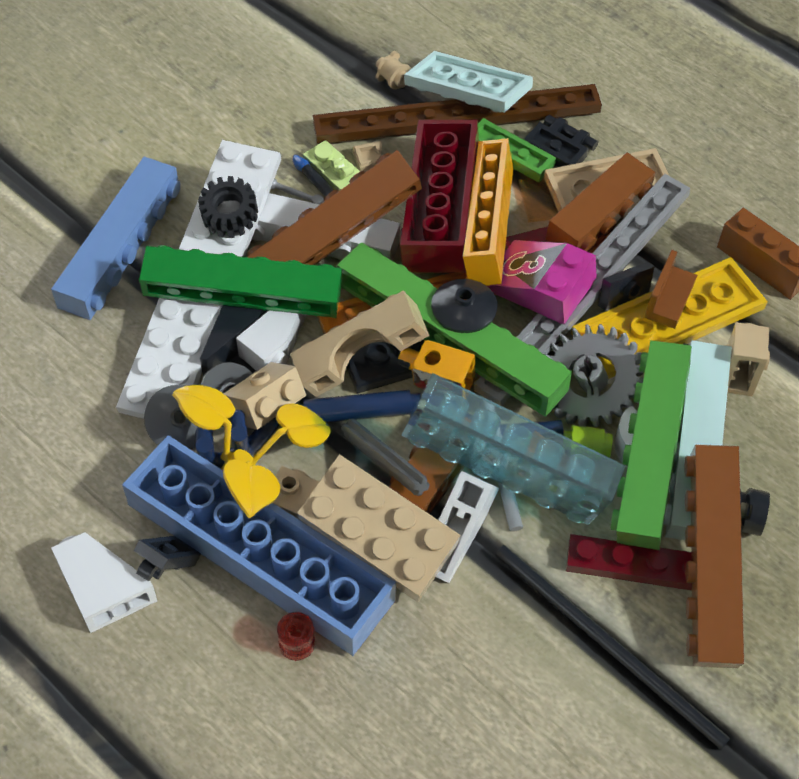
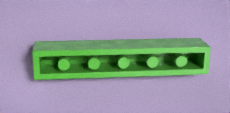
[611,340,692,550]

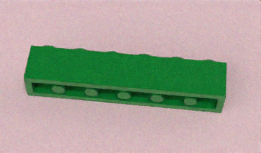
[139,245,342,318]

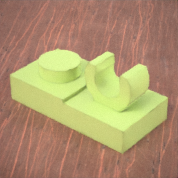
[303,140,360,190]

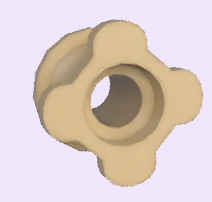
[375,51,411,89]

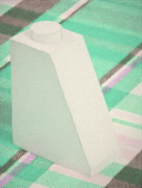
[51,532,157,633]

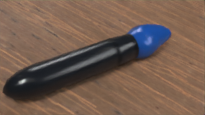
[293,155,334,197]

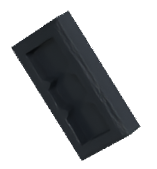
[598,262,655,311]

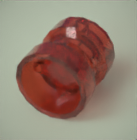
[277,612,315,661]

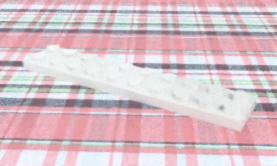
[116,140,281,423]

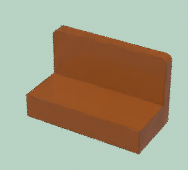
[645,250,698,329]

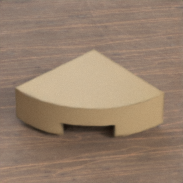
[353,141,382,172]

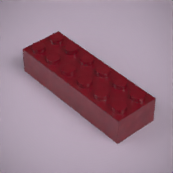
[400,120,479,273]

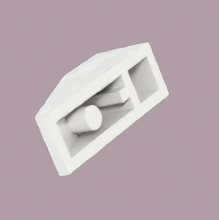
[236,310,306,371]
[436,471,499,583]

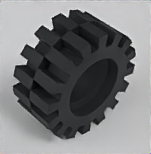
[198,176,258,238]

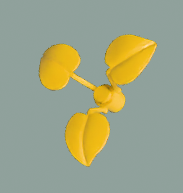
[172,385,331,518]

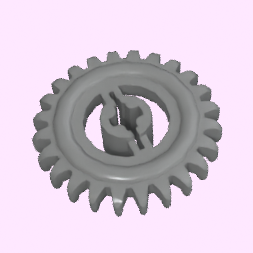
[544,324,645,428]

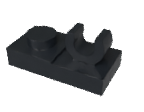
[134,536,201,581]

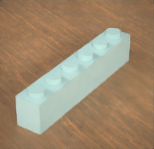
[664,340,732,540]

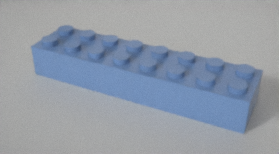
[122,435,396,656]

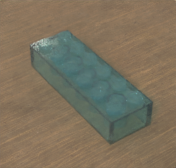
[401,373,625,525]

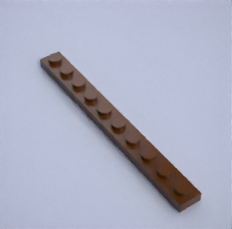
[313,84,602,144]

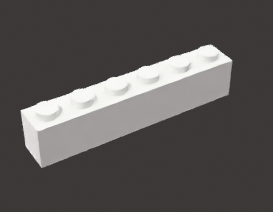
[252,193,400,261]

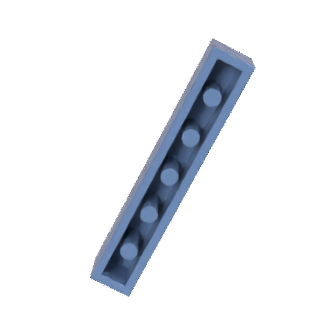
[51,157,180,320]

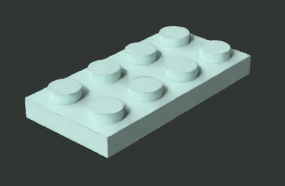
[404,51,533,113]

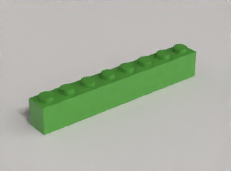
[337,242,572,417]

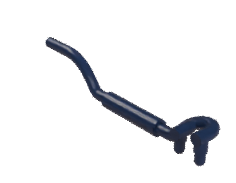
[195,390,564,469]

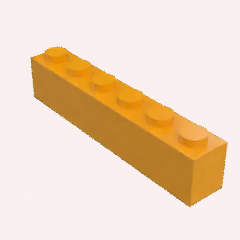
[463,138,513,286]

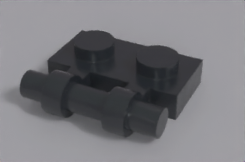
[523,114,599,167]

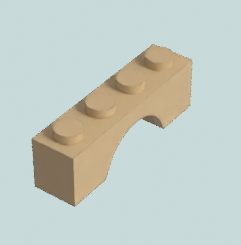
[290,290,429,397]

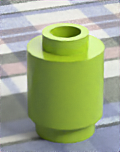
[562,425,613,463]

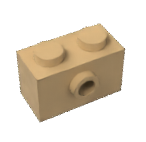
[727,322,770,396]
[224,362,306,430]

